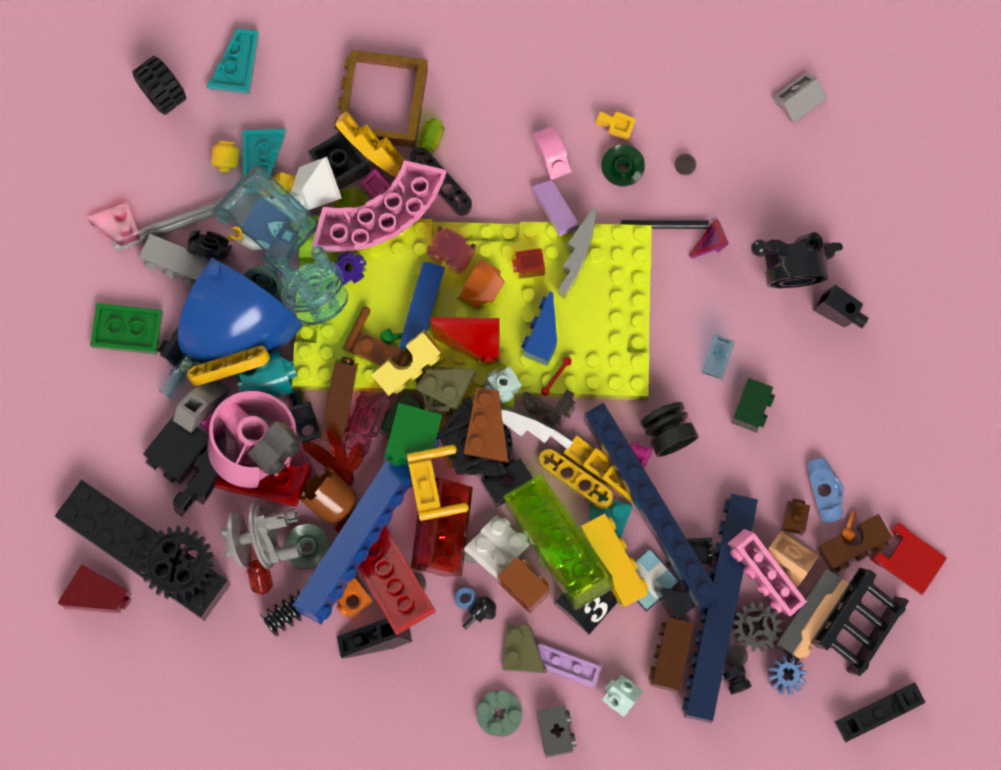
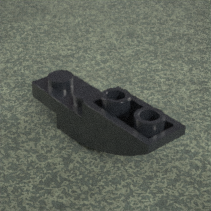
[173,432,227,517]

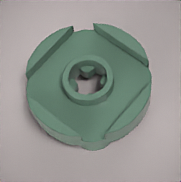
[477,690,522,737]

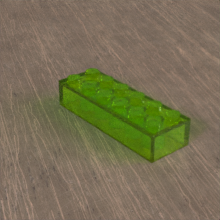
[503,474,615,611]

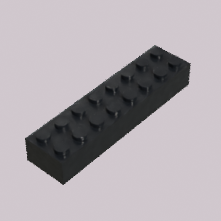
[55,479,231,621]

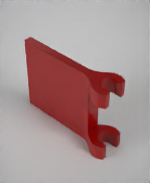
[871,522,947,595]

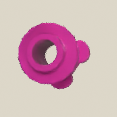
[630,441,653,468]

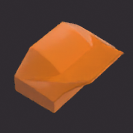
[459,260,505,310]

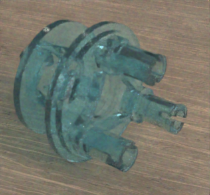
[275,245,348,325]

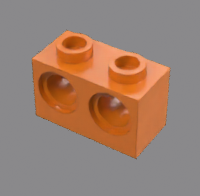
[336,577,373,619]

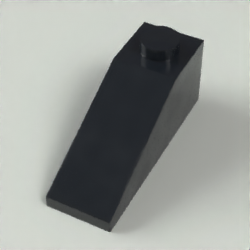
[337,618,412,659]

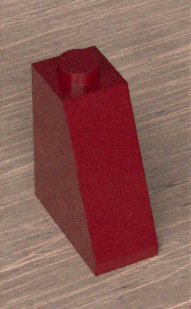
[58,564,131,613]

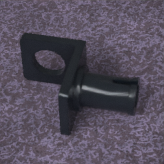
[289,390,321,443]

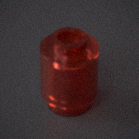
[247,559,273,595]

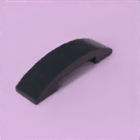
[835,682,926,743]

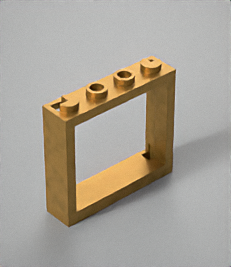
[334,50,428,148]

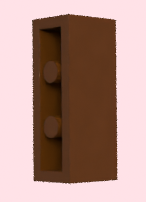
[648,617,694,693]

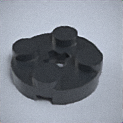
[187,230,232,261]

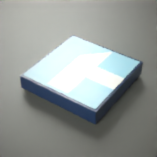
[635,548,680,612]

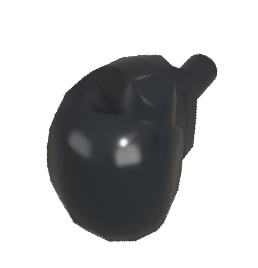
[462,596,497,629]

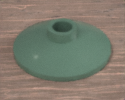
[284,524,330,569]

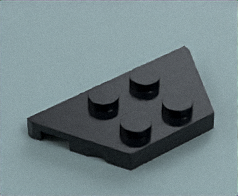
[438,396,507,476]

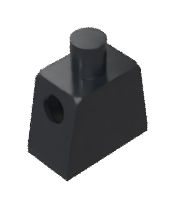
[813,285,869,329]

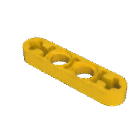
[187,346,270,386]
[539,449,613,509]

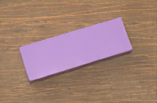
[532,180,579,236]
[538,642,603,689]

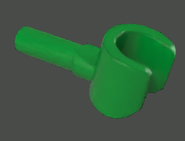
[380,329,403,345]

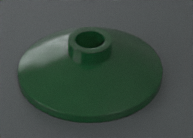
[601,145,645,187]

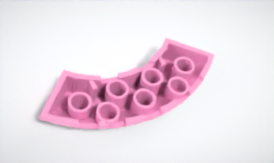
[312,160,447,252]

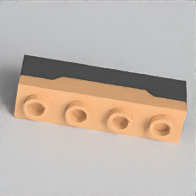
[775,569,849,661]

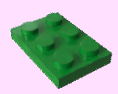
[90,303,163,355]

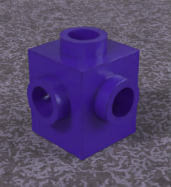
[331,251,367,285]

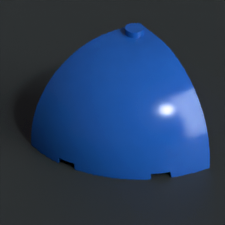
[178,258,303,363]

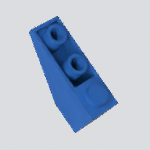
[521,291,557,366]

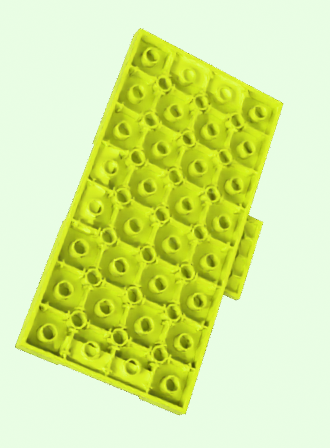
[292,215,652,414]

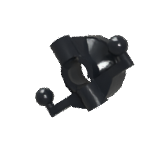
[751,232,843,289]

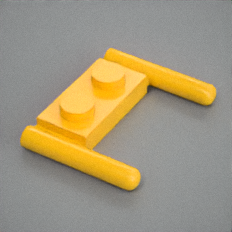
[406,445,469,521]

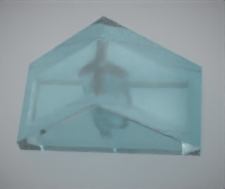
[702,334,735,380]

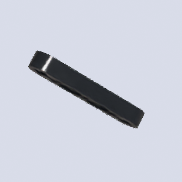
[410,147,472,216]

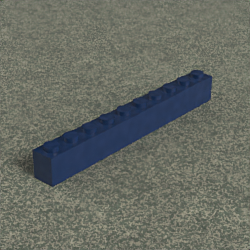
[584,403,721,612]
[682,494,758,723]

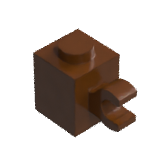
[781,499,811,535]

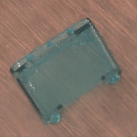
[211,166,318,273]

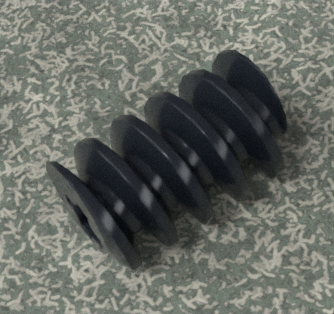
[259,589,302,636]

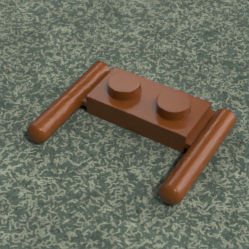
[342,307,412,367]

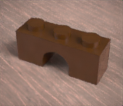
[817,514,892,573]

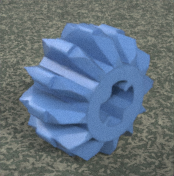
[768,656,807,695]

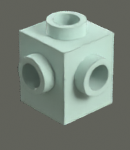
[483,367,521,403]
[602,675,643,717]

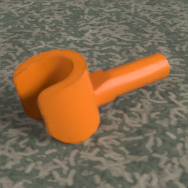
[840,511,856,544]

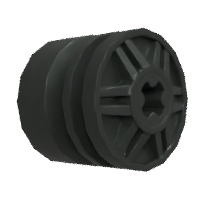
[640,402,699,457]

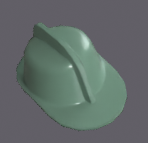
[243,265,290,306]

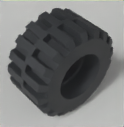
[132,56,187,115]

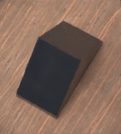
[654,586,695,619]

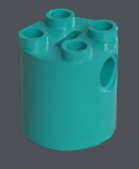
[235,351,298,398]

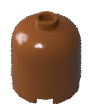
[299,466,357,524]

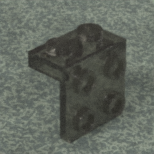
[522,389,576,426]

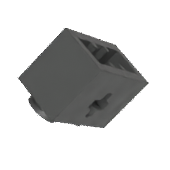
[537,705,577,758]

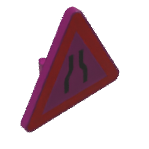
[689,219,729,258]

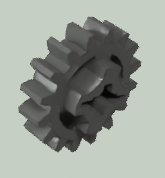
[733,602,782,652]

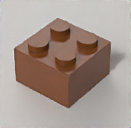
[498,557,550,614]

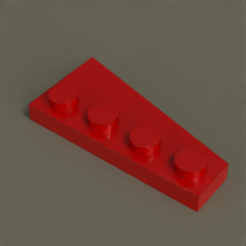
[215,464,312,507]

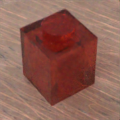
[512,248,545,279]

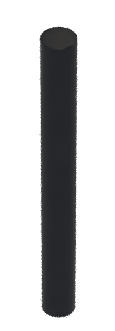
[621,220,709,229]

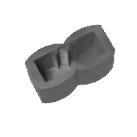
[248,421,302,474]

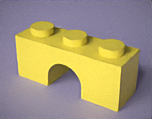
[371,329,441,395]

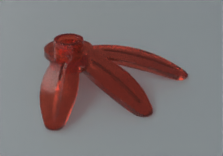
[302,427,364,486]

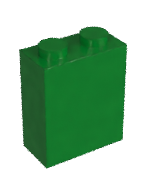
[384,403,442,466]

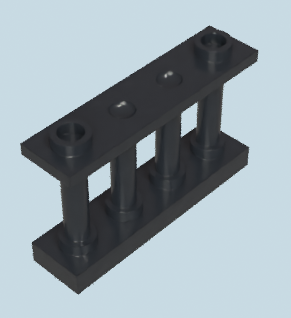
[811,568,909,676]

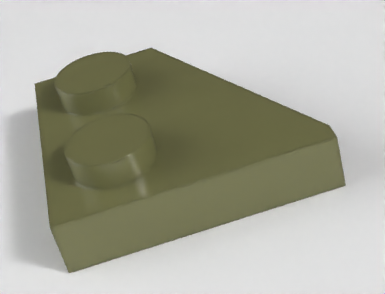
[416,369,477,411]
[502,624,547,673]

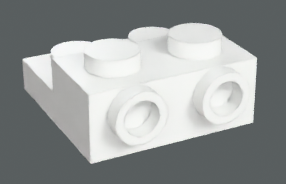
[464,515,530,580]

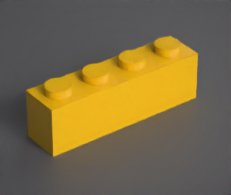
[579,514,649,609]

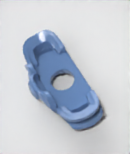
[808,458,844,523]

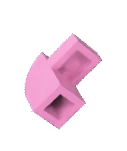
[532,126,571,180]

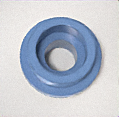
[454,586,477,609]

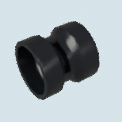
[723,665,752,695]

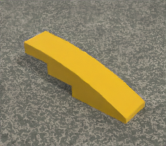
[335,111,404,177]
[562,435,634,504]

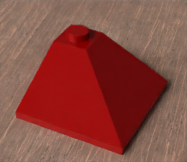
[431,317,500,365]

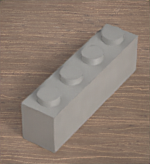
[139,234,231,287]

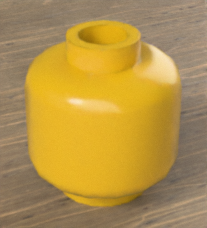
[211,141,240,173]

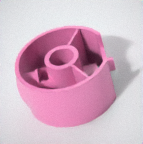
[207,391,296,488]

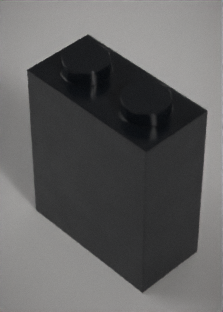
[143,414,208,485]

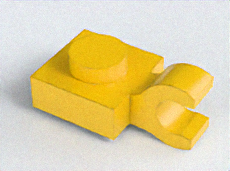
[595,111,636,140]

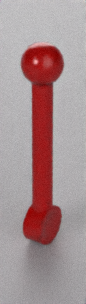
[541,357,572,396]

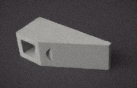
[173,380,230,433]

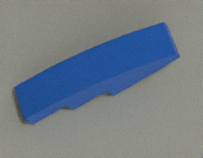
[399,262,445,350]

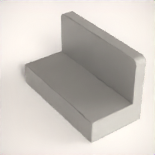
[773,73,826,122]

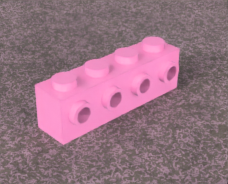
[728,529,807,616]

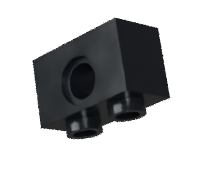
[482,458,534,508]

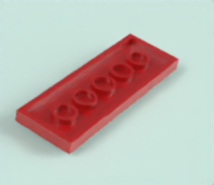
[334,521,436,635]

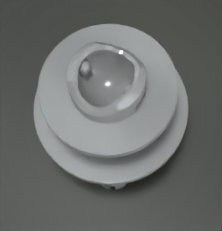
[220,501,302,569]

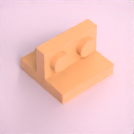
[768,530,819,588]

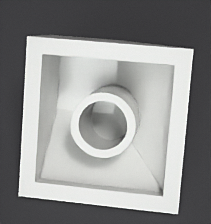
[290,157,342,214]

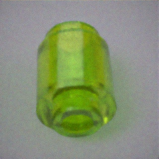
[418,119,445,153]

